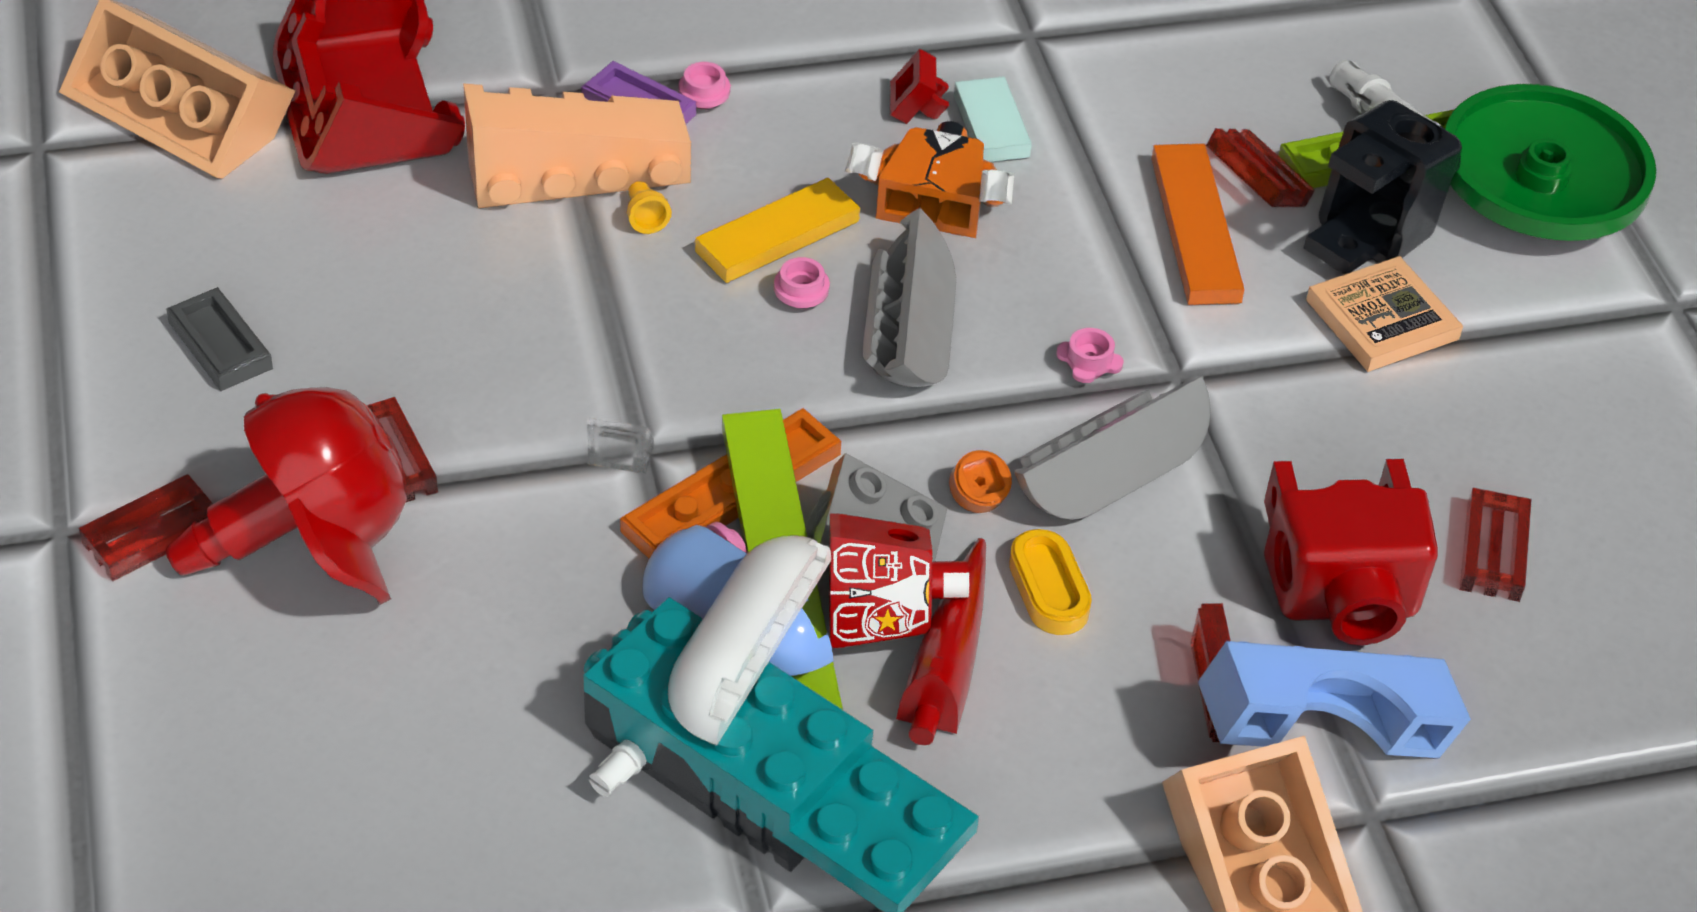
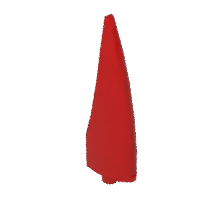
[896,538,986,745]

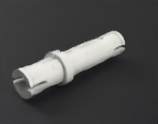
[1329,60,1440,126]

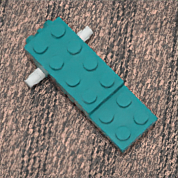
[583,597,979,912]

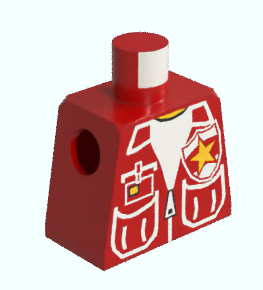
[829,513,969,648]

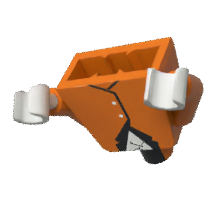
[845,121,1015,238]

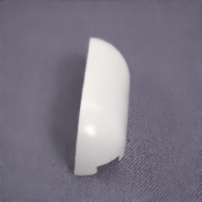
[668,535,831,745]

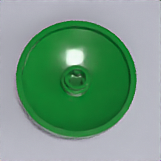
[1445,84,1657,241]

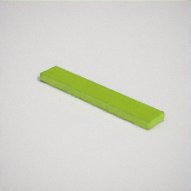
[722,409,843,710]

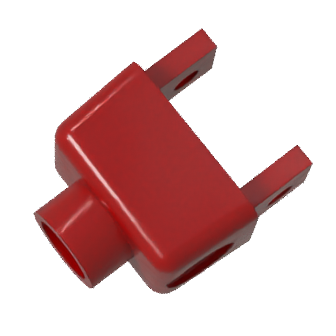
[1264,459,1438,645]

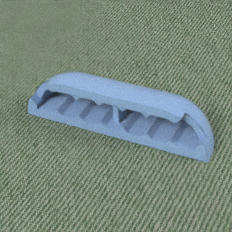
[642,525,833,676]

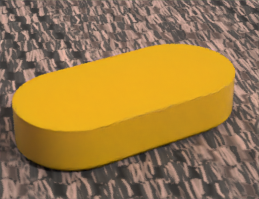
[1009,529,1092,635]

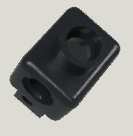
[1303,100,1462,274]

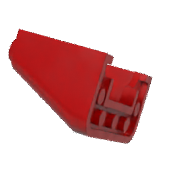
[273,0,465,174]

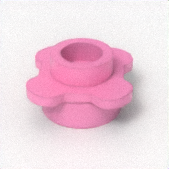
[1056,328,1124,383]

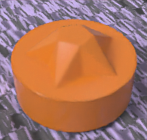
[949,450,1012,513]

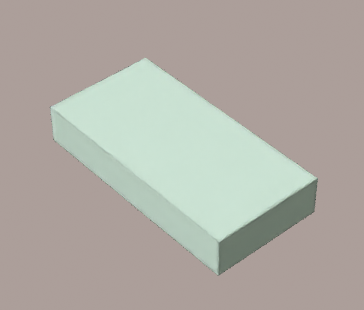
[954,77,1032,162]

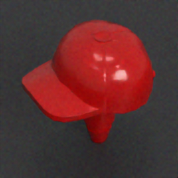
[166,387,407,605]

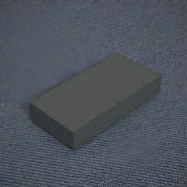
[166,287,273,391]

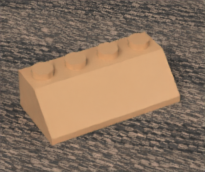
[59,0,295,179]

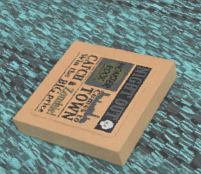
[1306,256,1463,372]

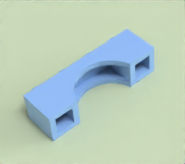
[1198,641,1471,758]

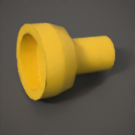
[627,181,672,234]

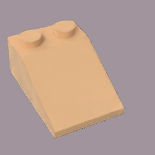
[1162,736,1363,912]

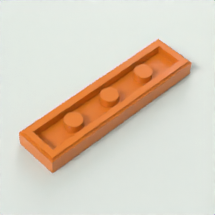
[1151,144,1245,305]
[620,408,842,559]

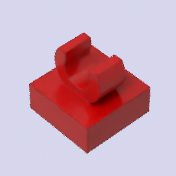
[890,48,949,124]

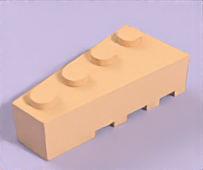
[463,83,691,209]

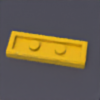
[695,177,860,283]

